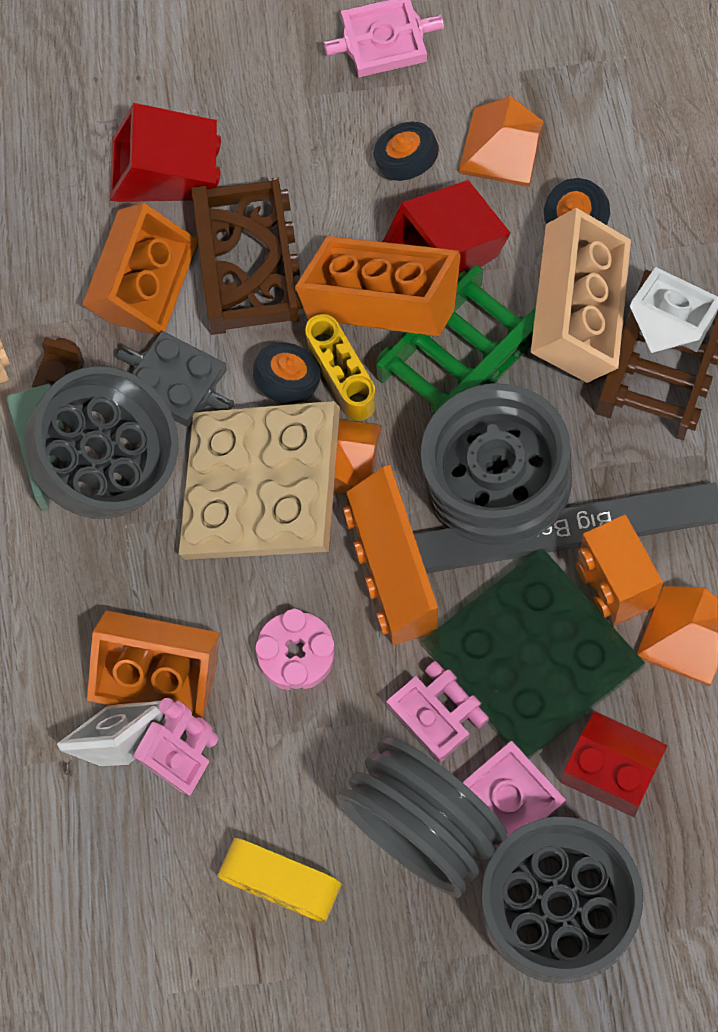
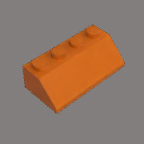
[295,236,460,336]
[342,465,438,645]

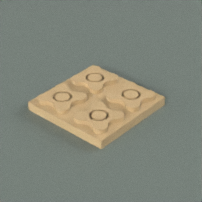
[179,401,340,560]

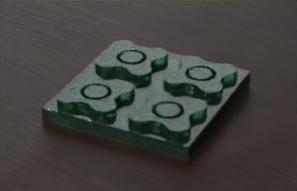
[422,549,645,759]

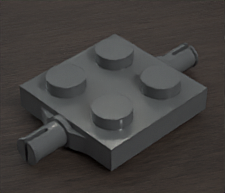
[117,331,234,427]

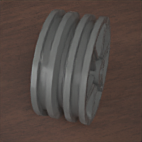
[421,383,572,546]
[336,736,508,898]

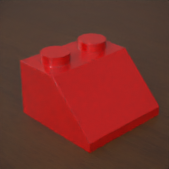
[561,711,668,818]

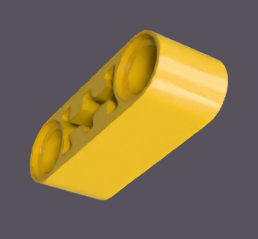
[305,314,376,421]
[217,838,342,923]

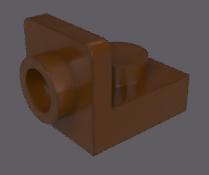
[32,338,85,388]

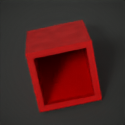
[110,103,221,202]
[382,180,511,276]

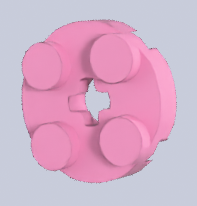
[255,609,335,690]

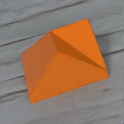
[459,96,544,187]
[333,419,382,494]
[635,586,718,686]

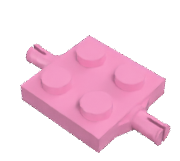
[324,0,444,78]

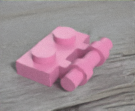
[386,661,490,763]
[133,698,218,796]

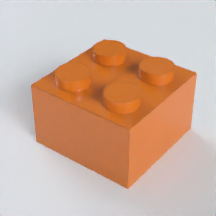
[575,514,663,627]

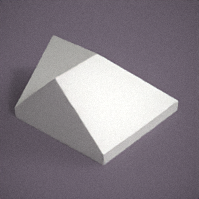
[630,267,718,353]
[57,701,164,766]

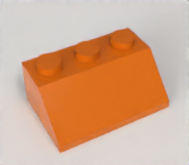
[82,202,198,336]
[87,611,220,719]

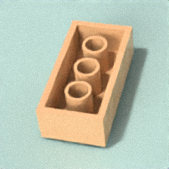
[531,208,631,383]

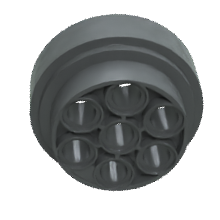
[25,366,178,519]
[481,817,643,984]

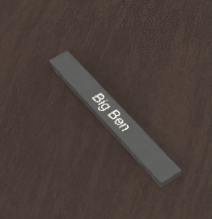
[414,482,718,573]

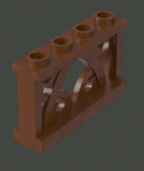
[191,177,303,335]

